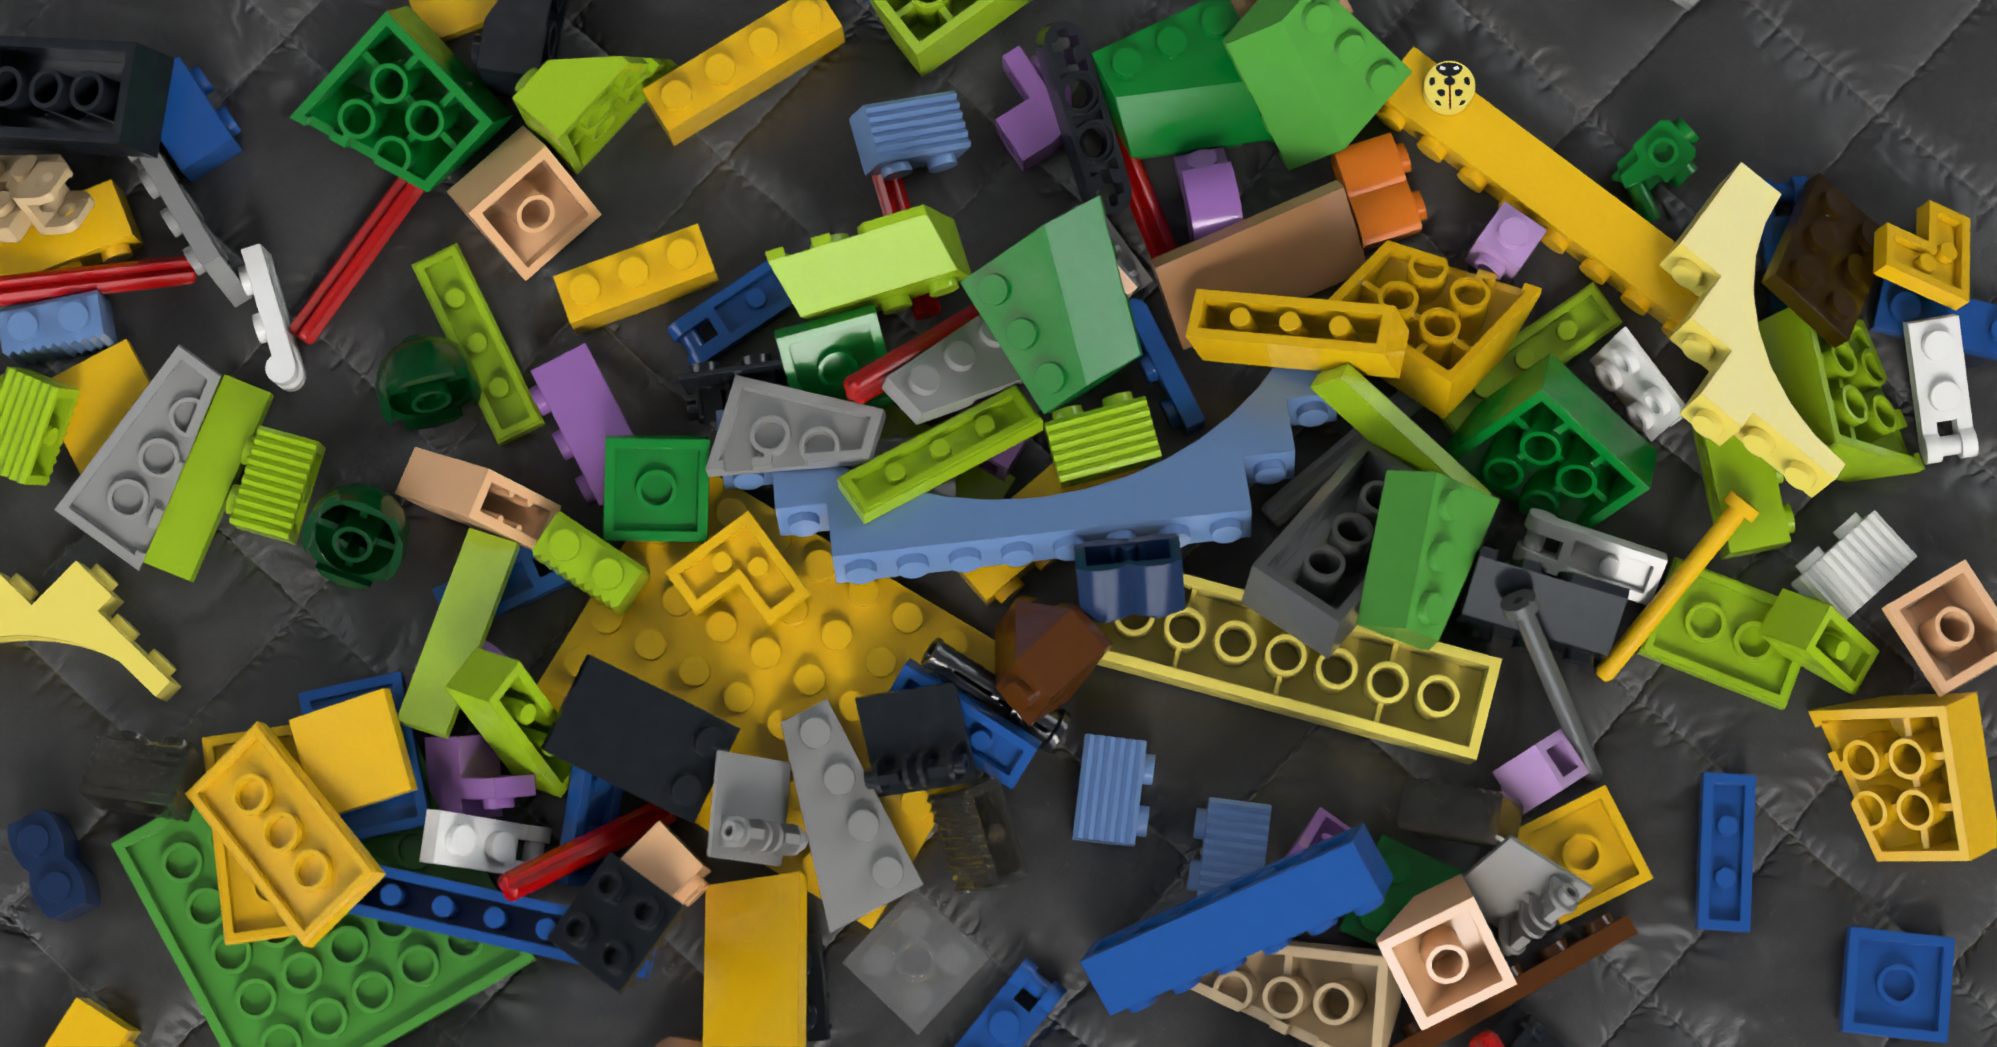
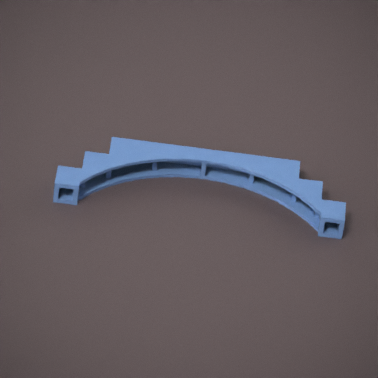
[716,367,1337,584]

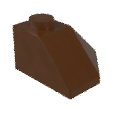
[995,595,1112,726]

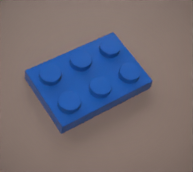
[298,671,430,841]

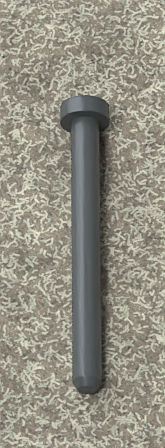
[1500,589,1603,784]

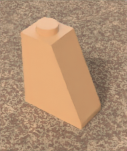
[395,447,562,550]

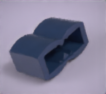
[1074,534,1186,623]
[8,809,101,922]

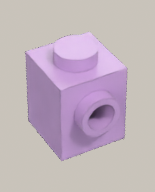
[1464,201,1547,285]
[1492,729,1590,816]

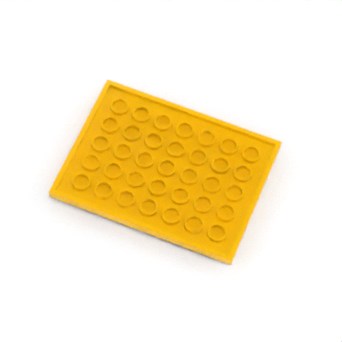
[537,476,1000,930]

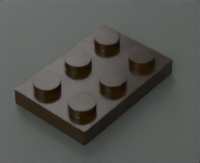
[1761,173,1880,348]

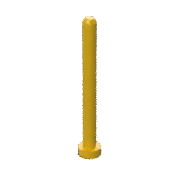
[1596,490,1760,682]

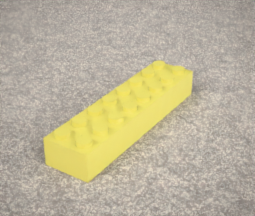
[1093,574,1502,765]

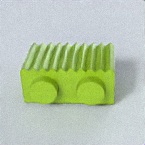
[0,366,80,486]
[1044,391,1162,489]
[226,425,326,545]
[532,511,650,615]

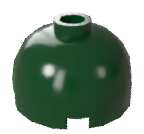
[375,334,482,430]
[302,483,409,589]

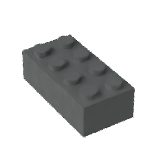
[1241,439,1415,659]

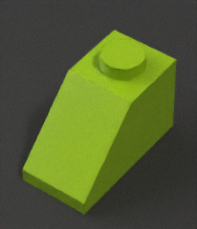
[1758,588,1880,695]

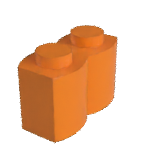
[1330,132,1427,252]

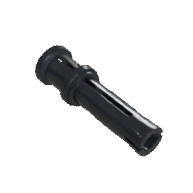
[921,637,1071,752]

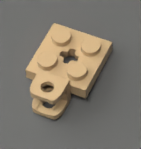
[0,154,95,242]

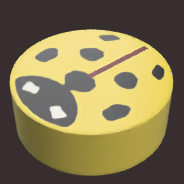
[1422,61,1475,115]

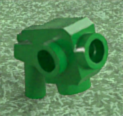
[1611,116,1700,222]

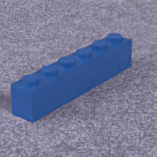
[1080,823,1394,1016]
[348,865,658,980]

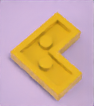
[1873,200,1970,311]
[665,511,811,626]

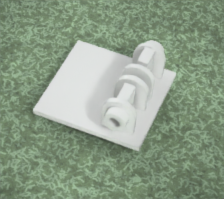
[1590,327,1685,442]

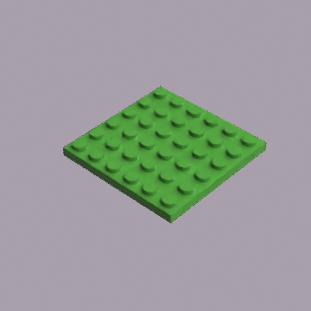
[111,743,537,1047]

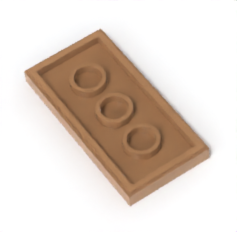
[1150,179,1366,350]

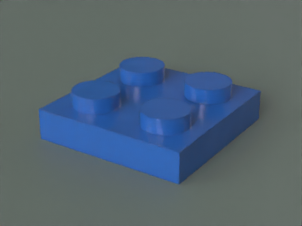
[1838,927,1955,1043]

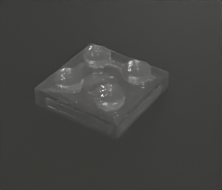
[842,889,990,1035]

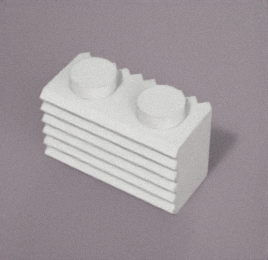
[1791,510,1917,620]

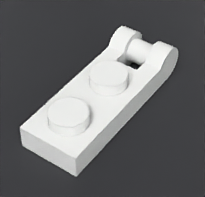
[238,244,306,392]
[1902,314,1979,465]
[1512,508,1668,605]
[419,809,552,874]

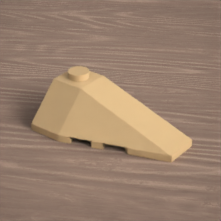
[1191,941,1402,1047]

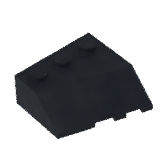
[1450,546,1630,667]

